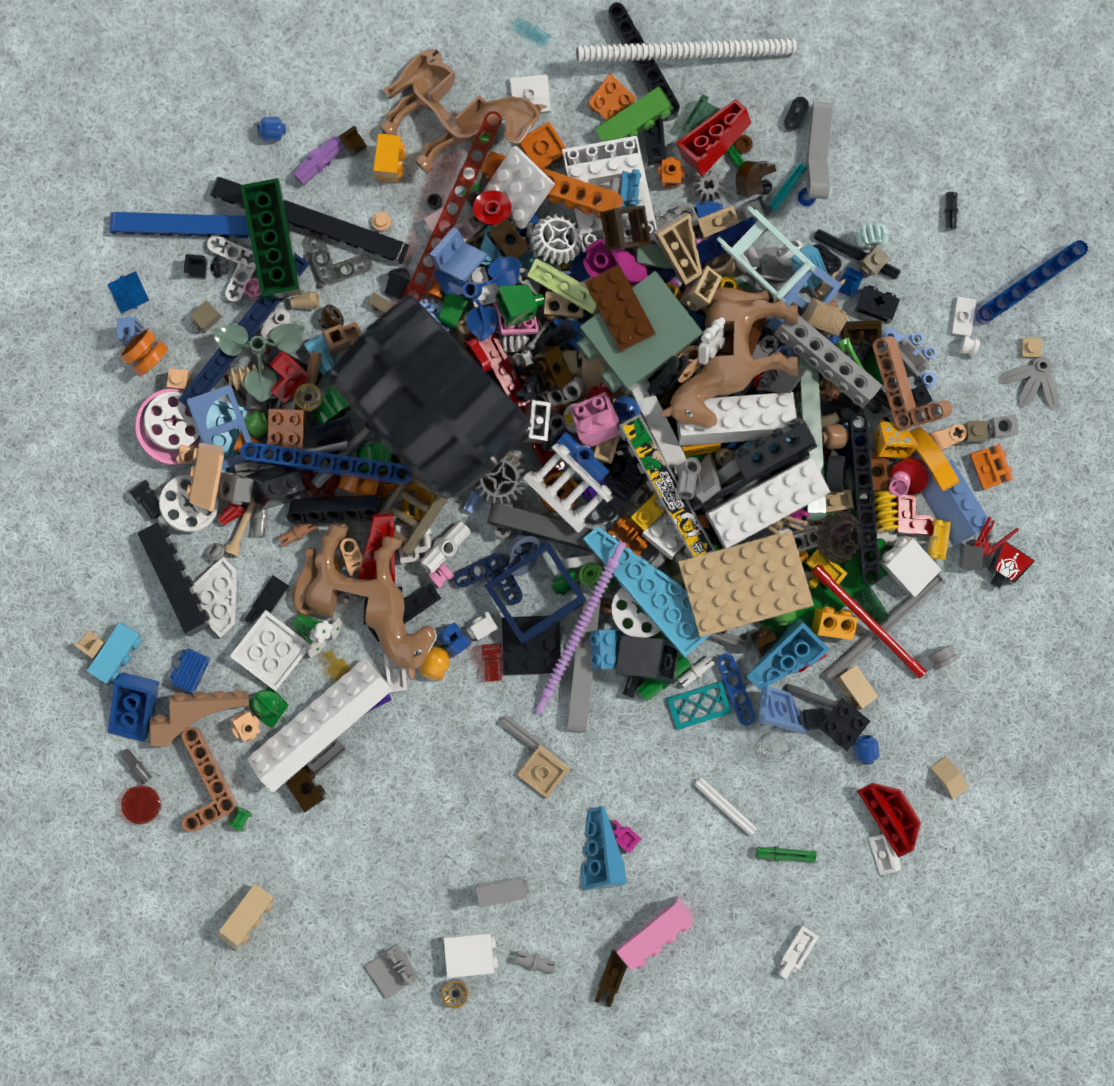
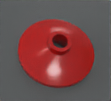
[473,190,512,225]

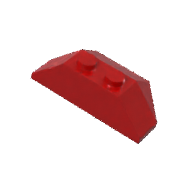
[857,783,922,858]

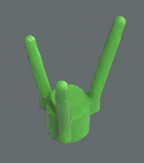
[835,338,864,373]

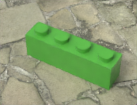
[595,87,674,142]

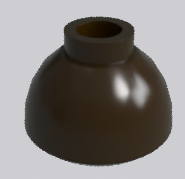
[319,304,344,329]

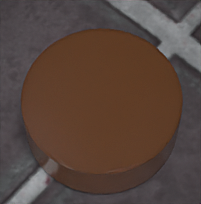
[734,135,753,155]

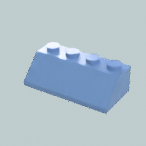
[922,459,992,546]

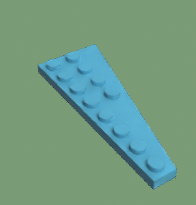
[583,527,712,658]

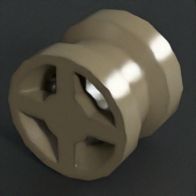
[715,448,735,467]

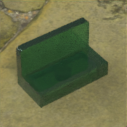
[682,94,720,134]

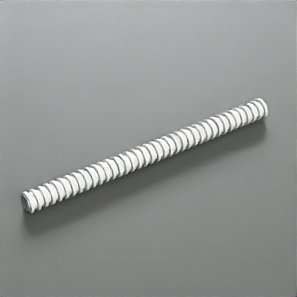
[576,38,796,63]

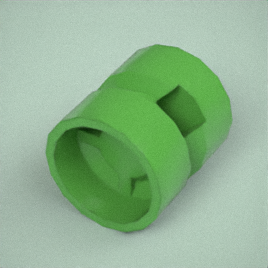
[579,562,614,594]

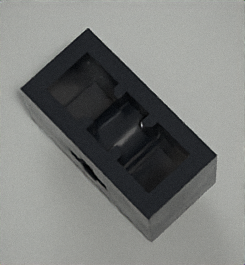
[854,285,900,323]

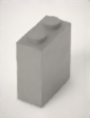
[476,876,529,908]

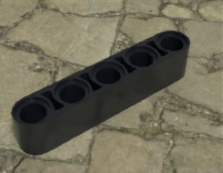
[287,495,381,524]

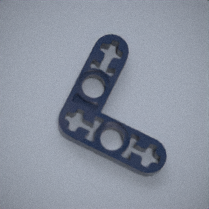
[454,553,523,605]

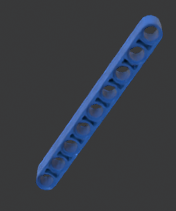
[109,212,250,238]
[240,442,413,485]

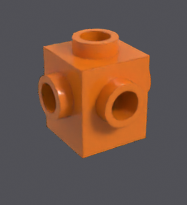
[657,157,685,188]

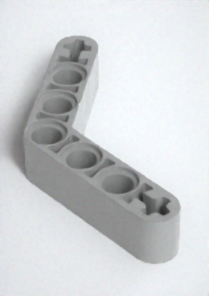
[805,101,833,200]

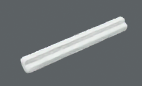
[694,778,757,836]

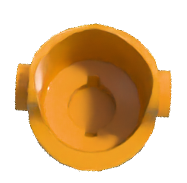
[418,647,450,681]

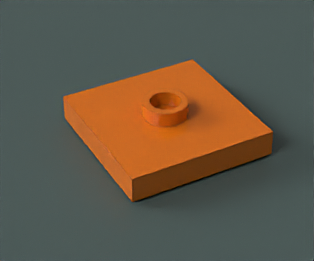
[518,121,566,169]

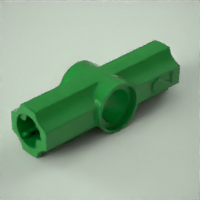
[637,654,691,702]

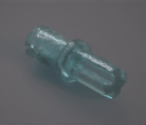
[514,17,551,45]

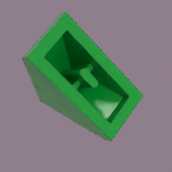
[438,293,468,328]

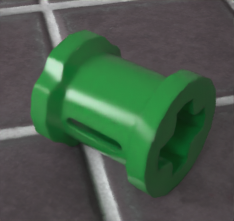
[228,806,253,831]

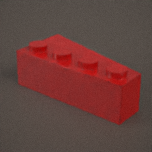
[676,99,751,177]

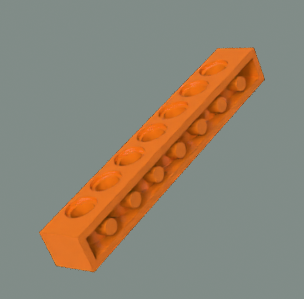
[481,151,624,219]

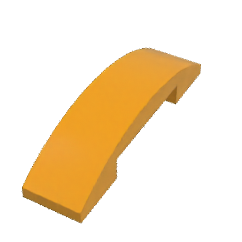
[909,426,959,492]

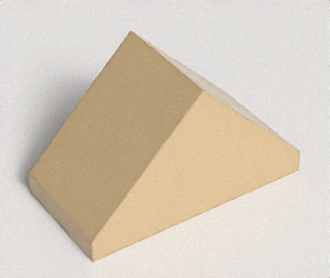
[930,757,968,799]

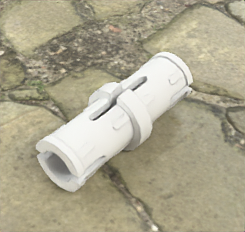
[677,655,715,688]

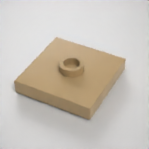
[517,745,570,799]

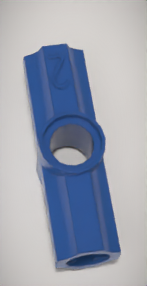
[556,432,610,483]

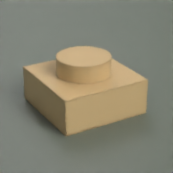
[1021,338,1042,358]

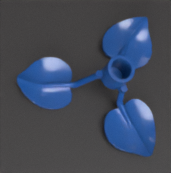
[434,257,520,341]

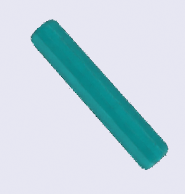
[768,162,807,212]

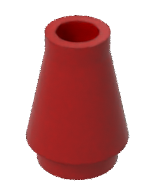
[217,501,246,526]

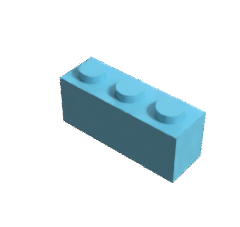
[87,622,142,684]

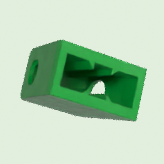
[495,285,544,327]

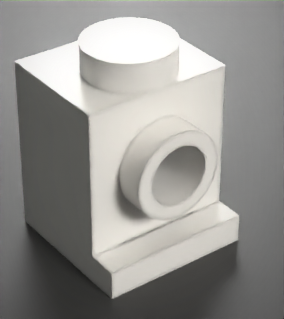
[467,612,498,641]

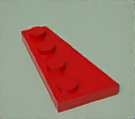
[358,513,395,584]

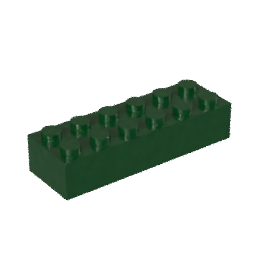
[240,178,302,301]

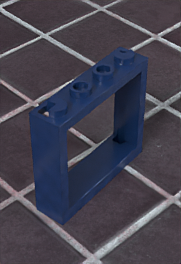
[484,542,587,645]

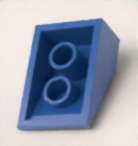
[108,672,160,742]

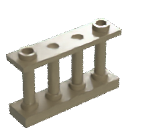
[370,470,449,556]

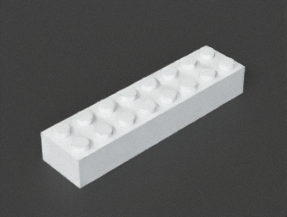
[247,657,392,792]

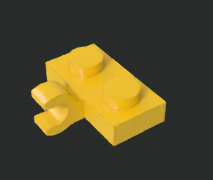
[805,548,848,589]

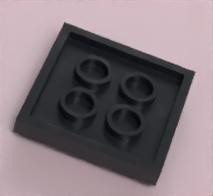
[502,615,561,675]

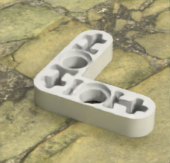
[207,235,256,303]

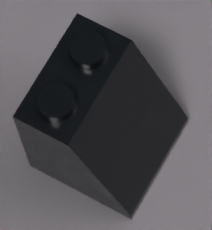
[245,466,305,512]
[615,636,679,684]

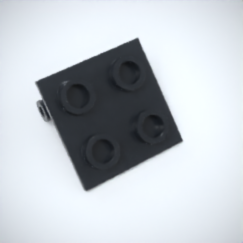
[818,697,870,751]

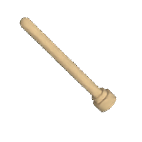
[225,469,265,557]

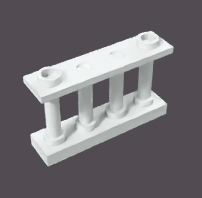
[523,444,613,533]

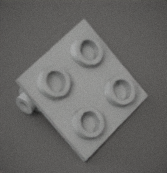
[365,944,419,999]

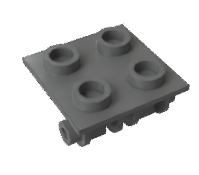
[756,367,807,393]

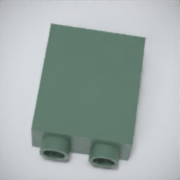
[576,271,703,395]

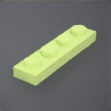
[527,258,597,314]

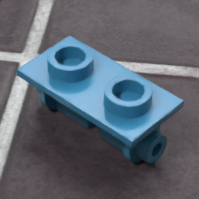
[620,169,641,208]

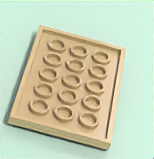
[678,530,814,638]

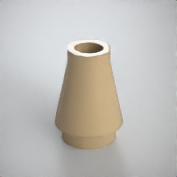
[290,290,320,309]

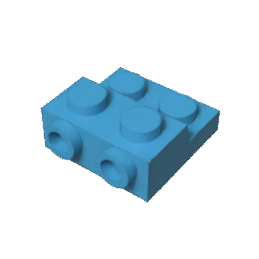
[590,630,626,670]

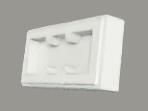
[951,296,977,337]

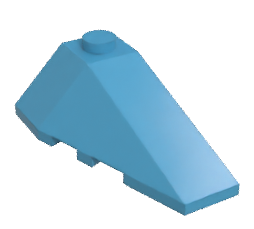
[746,618,830,690]
[581,806,627,891]

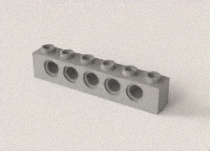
[774,315,883,408]

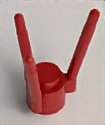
[973,516,1019,557]

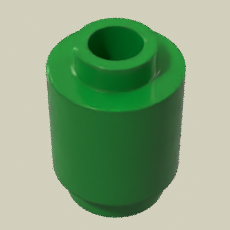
[551,570,580,596]

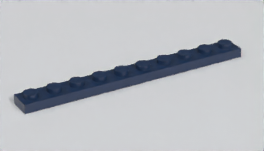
[178,252,310,409]

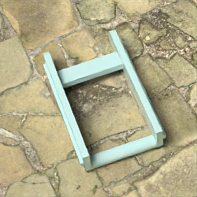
[717,205,816,302]

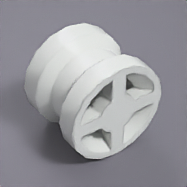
[959,335,980,358]

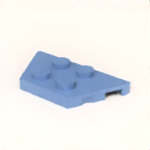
[759,686,809,733]

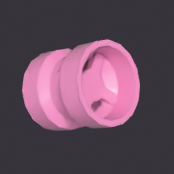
[244,278,261,301]
[889,471,911,497]
[428,563,454,588]

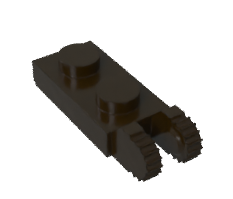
[594,949,627,1007]

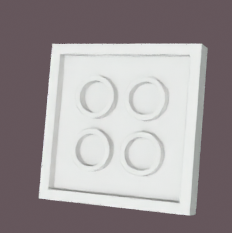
[483,146,555,229]
[229,610,310,691]

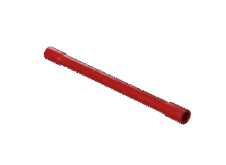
[811,564,927,679]

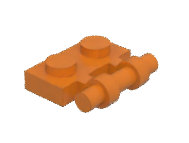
[969,444,1013,490]

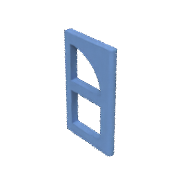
[765,261,842,337]
[186,384,255,470]

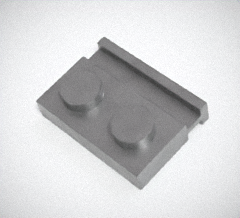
[307,738,347,776]

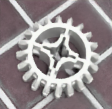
[531,214,583,266]

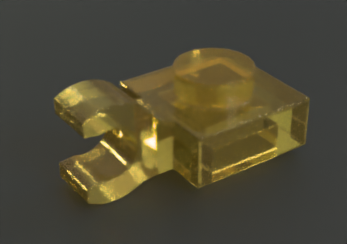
[325,650,351,682]

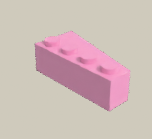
[617,896,693,971]

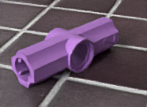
[292,135,345,186]

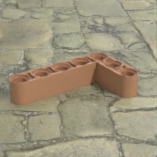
[873,336,952,429]
[182,727,237,832]

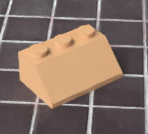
[186,442,224,511]

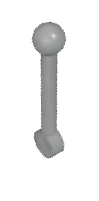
[527,321,551,350]

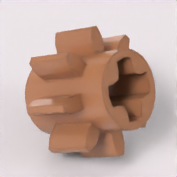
[819,378,841,401]

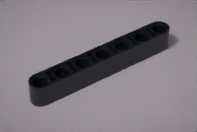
[608,2,680,120]

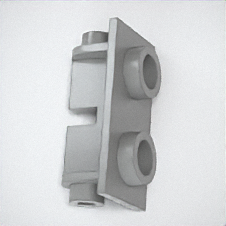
[898,337,930,377]

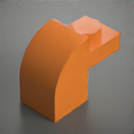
[338,470,380,495]

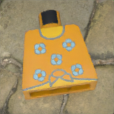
[873,417,918,458]

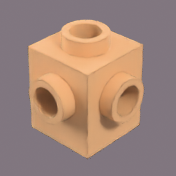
[229,710,261,742]

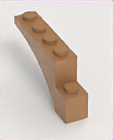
[150,690,249,747]

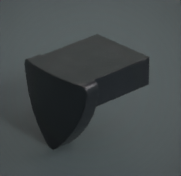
[384,268,411,300]

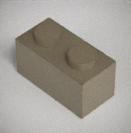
[368,293,394,315]

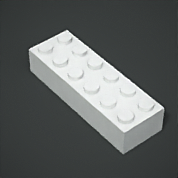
[676,392,797,446]
[705,457,830,548]

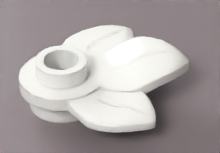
[261,309,291,340]

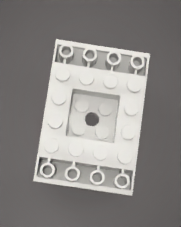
[562,136,657,253]

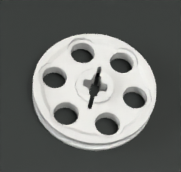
[144,392,199,450]
[159,475,218,533]
[612,586,660,638]

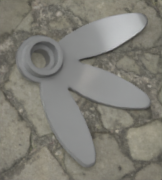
[998,357,1058,411]

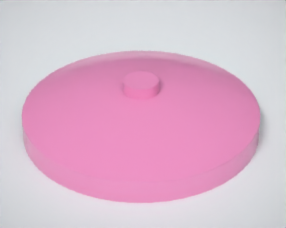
[135,388,200,465]

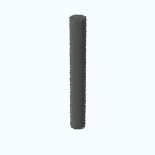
[786,684,838,708]

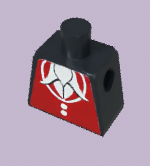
[988,542,1035,589]

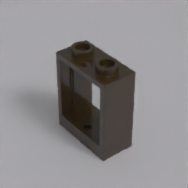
[600,205,651,251]

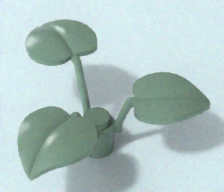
[214,323,304,402]

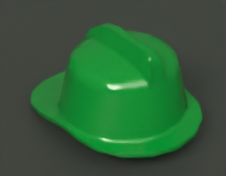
[249,687,289,728]

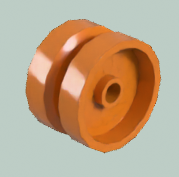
[119,328,169,377]

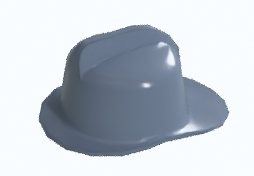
[509,533,540,575]

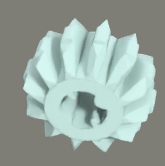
[856,223,889,250]

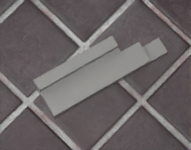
[695,453,721,503]

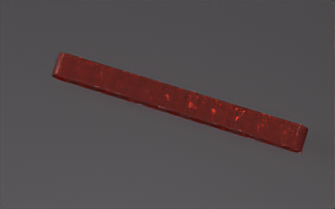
[404,111,502,302]

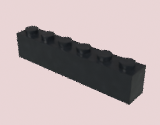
[137,522,211,637]

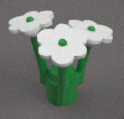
[293,614,342,657]

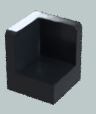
[184,254,208,279]

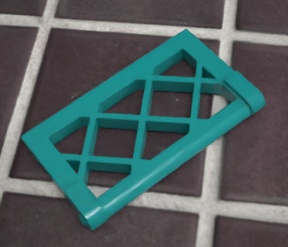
[667,680,732,730]

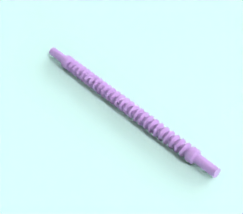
[535,541,626,714]

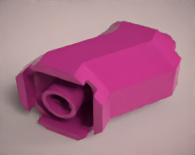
[583,239,648,288]

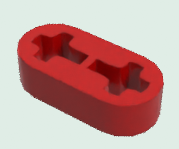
[464,338,492,372]

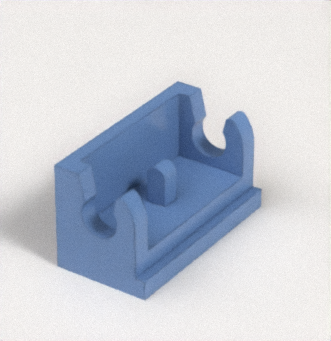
[117,317,144,346]

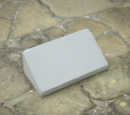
[868,833,902,875]

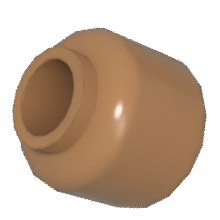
[822,424,849,450]

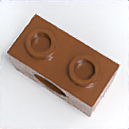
[860,452,891,492]

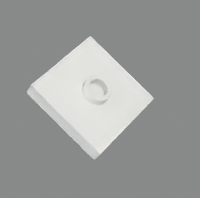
[510,74,551,114]

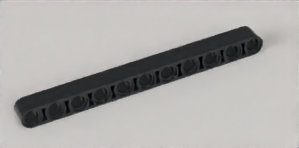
[210,177,409,264]

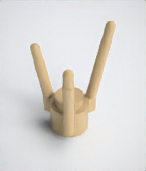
[768,516,807,553]

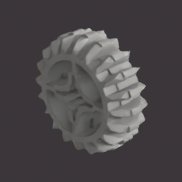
[475,455,525,505]

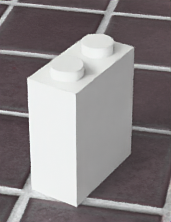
[879,535,941,597]
[444,932,498,978]

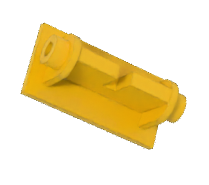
[927,519,951,560]

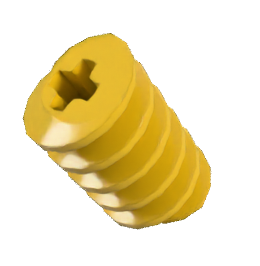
[874,491,899,533]

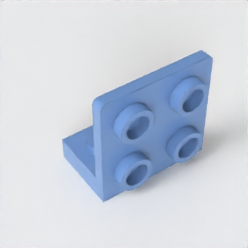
[429,227,487,282]

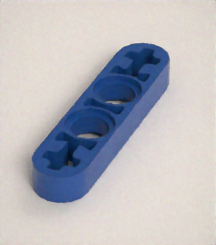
[717,654,755,725]

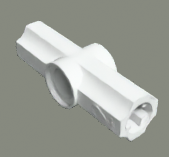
[419,521,471,574]

